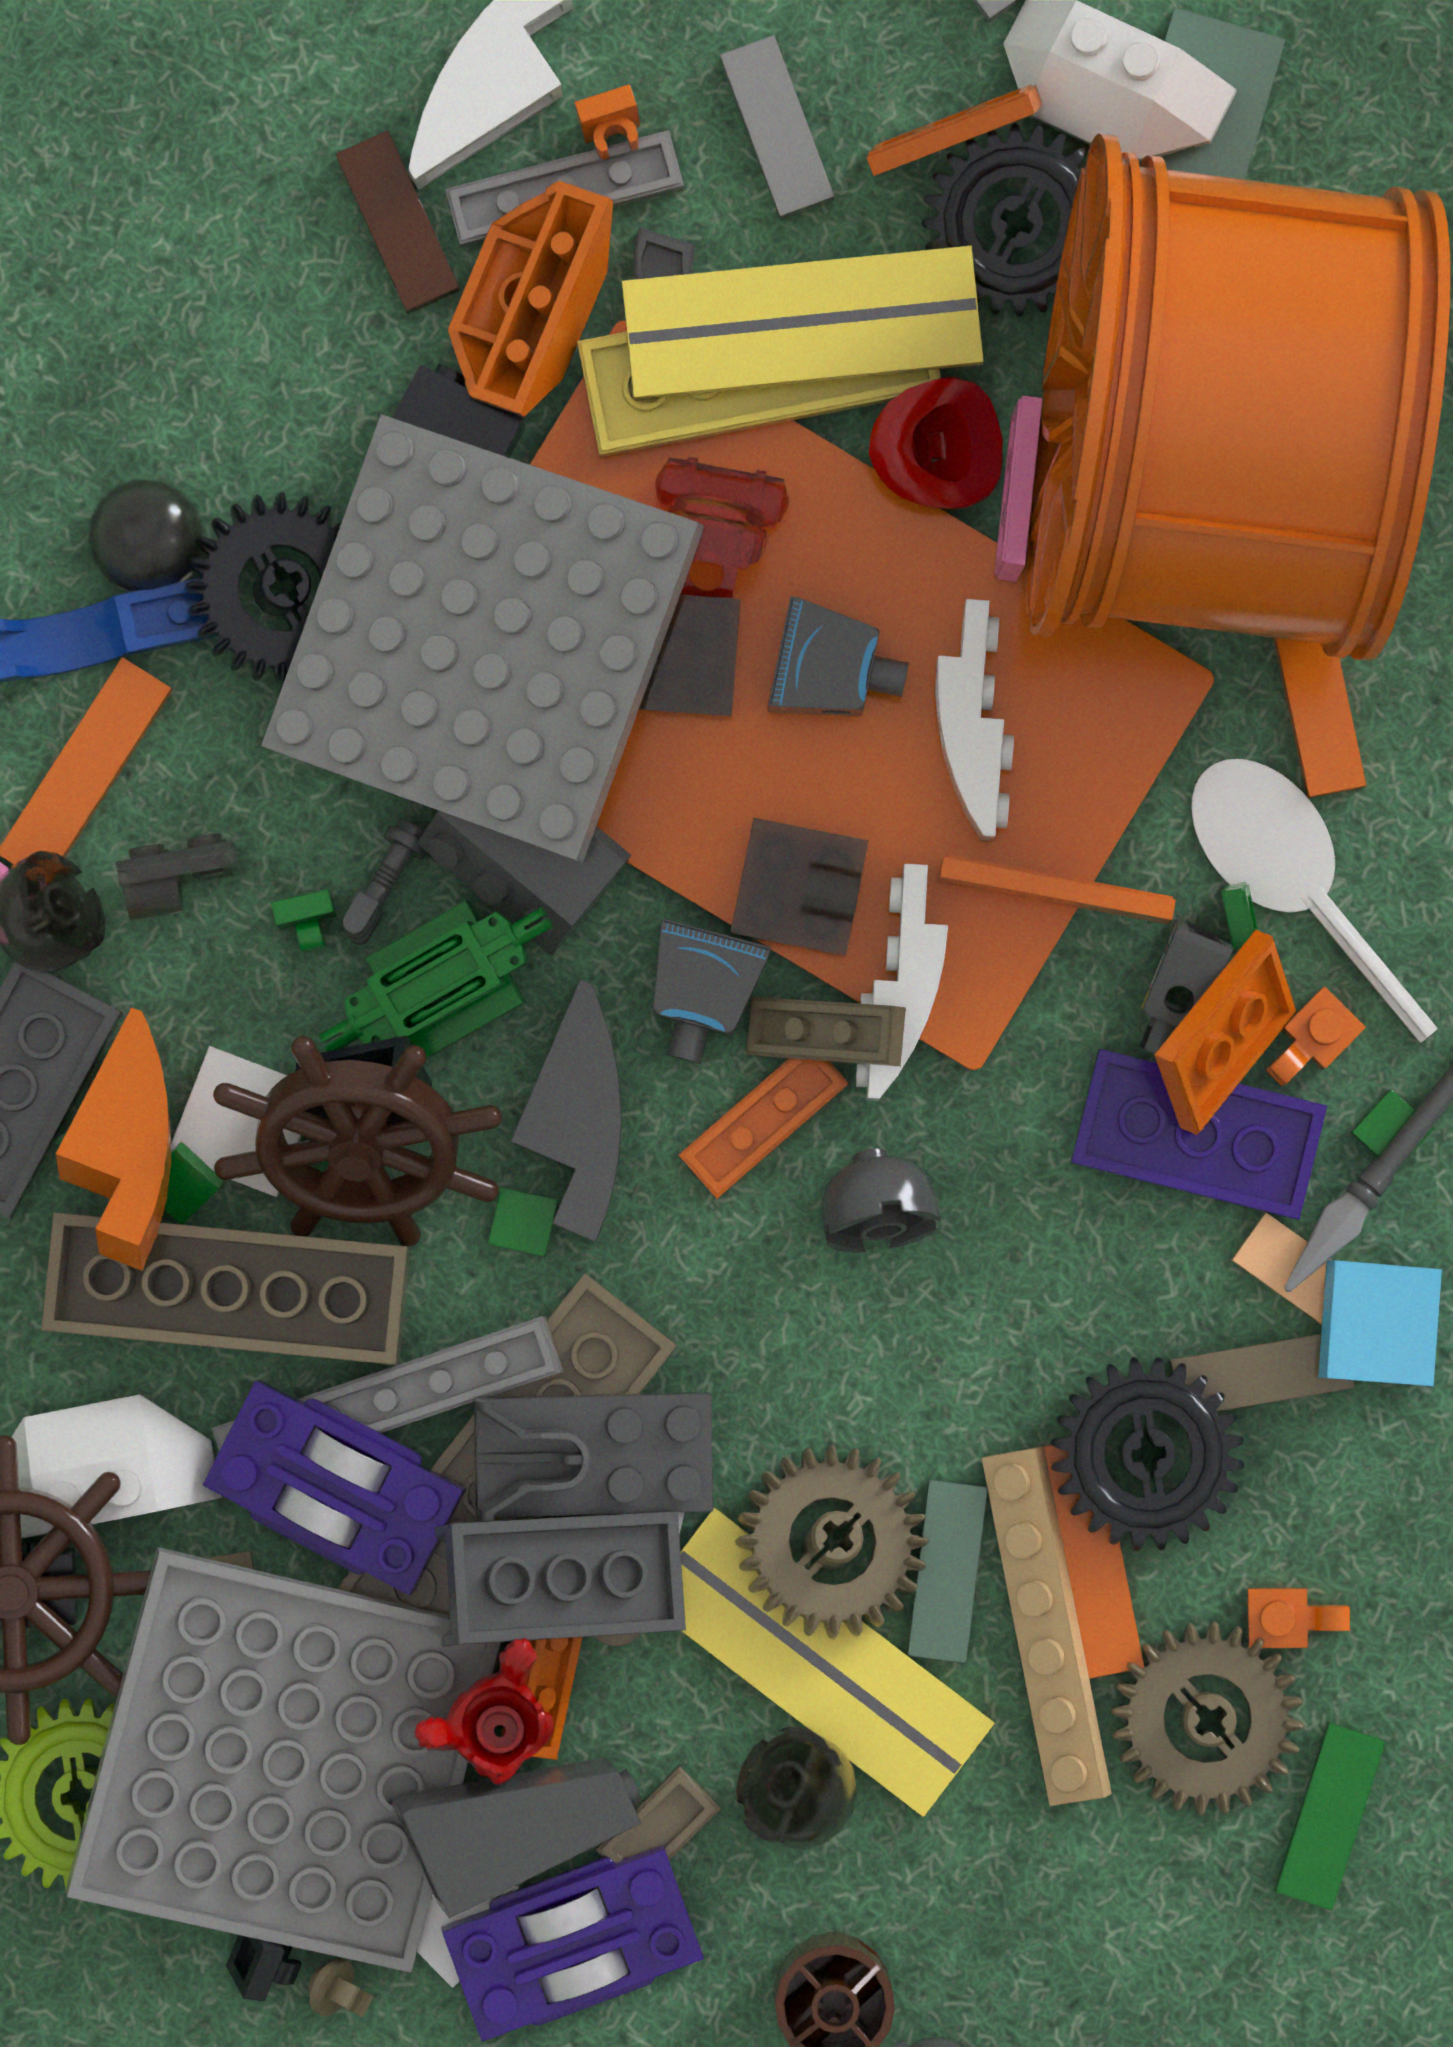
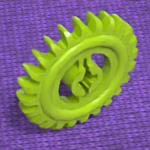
[0,1697,115,1889]

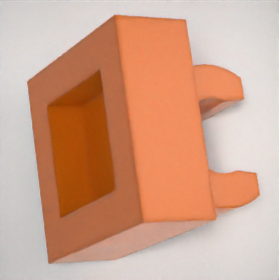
[574,84,640,160]

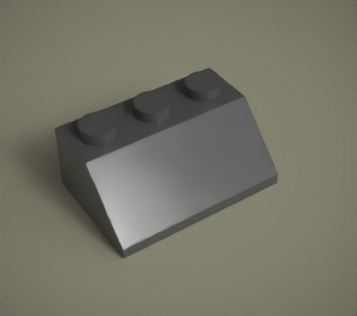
[417,810,631,956]

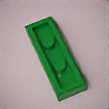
[1274,1722,1386,1910]

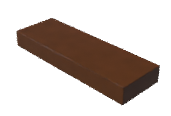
[336,130,460,315]

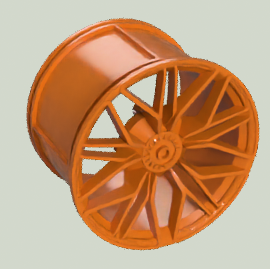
[1025,133,1450,661]

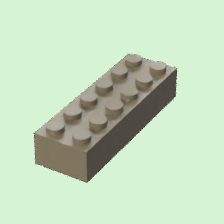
[41,1212,411,1365]

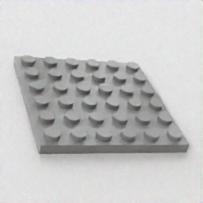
[261,414,705,863]
[65,1547,501,1973]

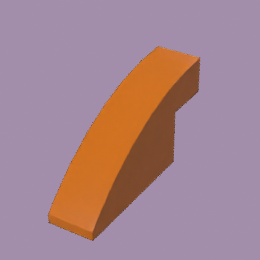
[56,1007,171,1271]

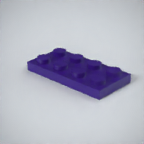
[1070,1049,1327,1220]

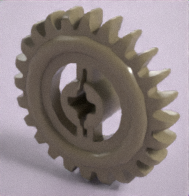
[735,1445,929,1639]
[1110,1621,1305,1816]

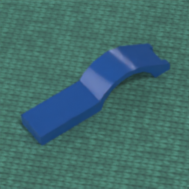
[0,577,217,682]

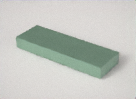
[907,1480,988,1663]

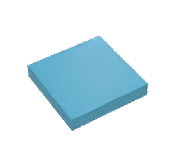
[1318,1260,1442,1386]

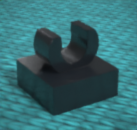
[226,1935,302,2002]

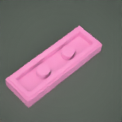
[994,395,1043,582]

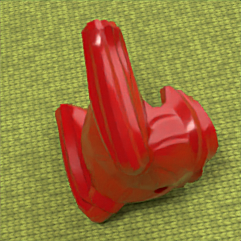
[414,1638,554,1785]

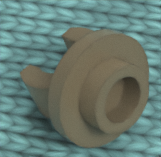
[308,1958,374,2018]

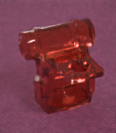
[655,457,789,607]

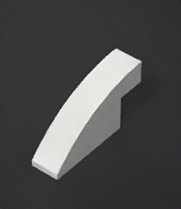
[409,0,573,190]

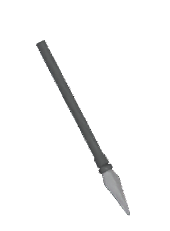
[1284,1064,1453,1292]

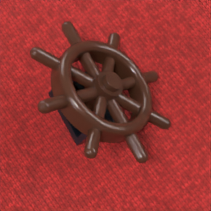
[213,1035,502,1246]
[0,1435,151,1745]

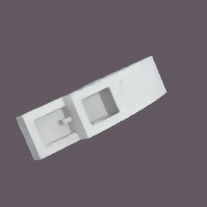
[935,599,1014,842]
[856,864,948,1101]

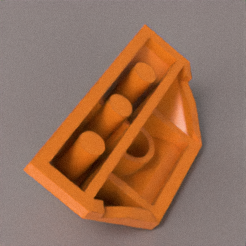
[448,180,613,417]

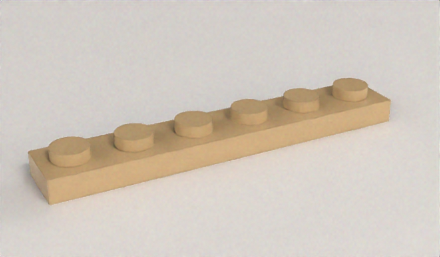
[982,1446,1112,1806]

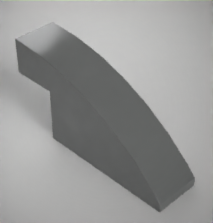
[511,979,622,1243]

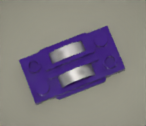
[202,1379,466,1595]
[441,1845,704,2042]

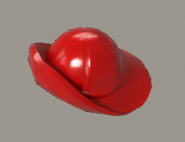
[868,376,1003,509]

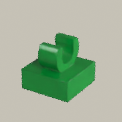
[271,889,337,953]

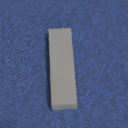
[445,130,684,248]

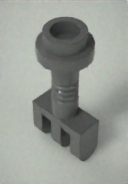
[343,818,427,945]

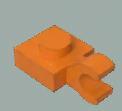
[1265,986,1366,1087]
[1247,1588,1350,1648]

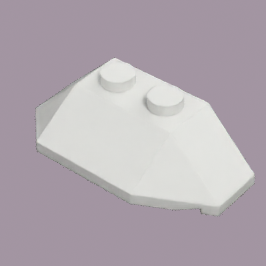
[1003,0,1237,162]
[12,1394,222,1538]

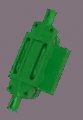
[319,900,554,1060]

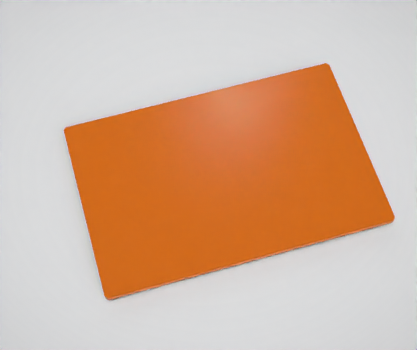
[530,321,1214,1070]

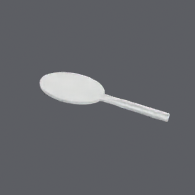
[1192,759,1438,1043]

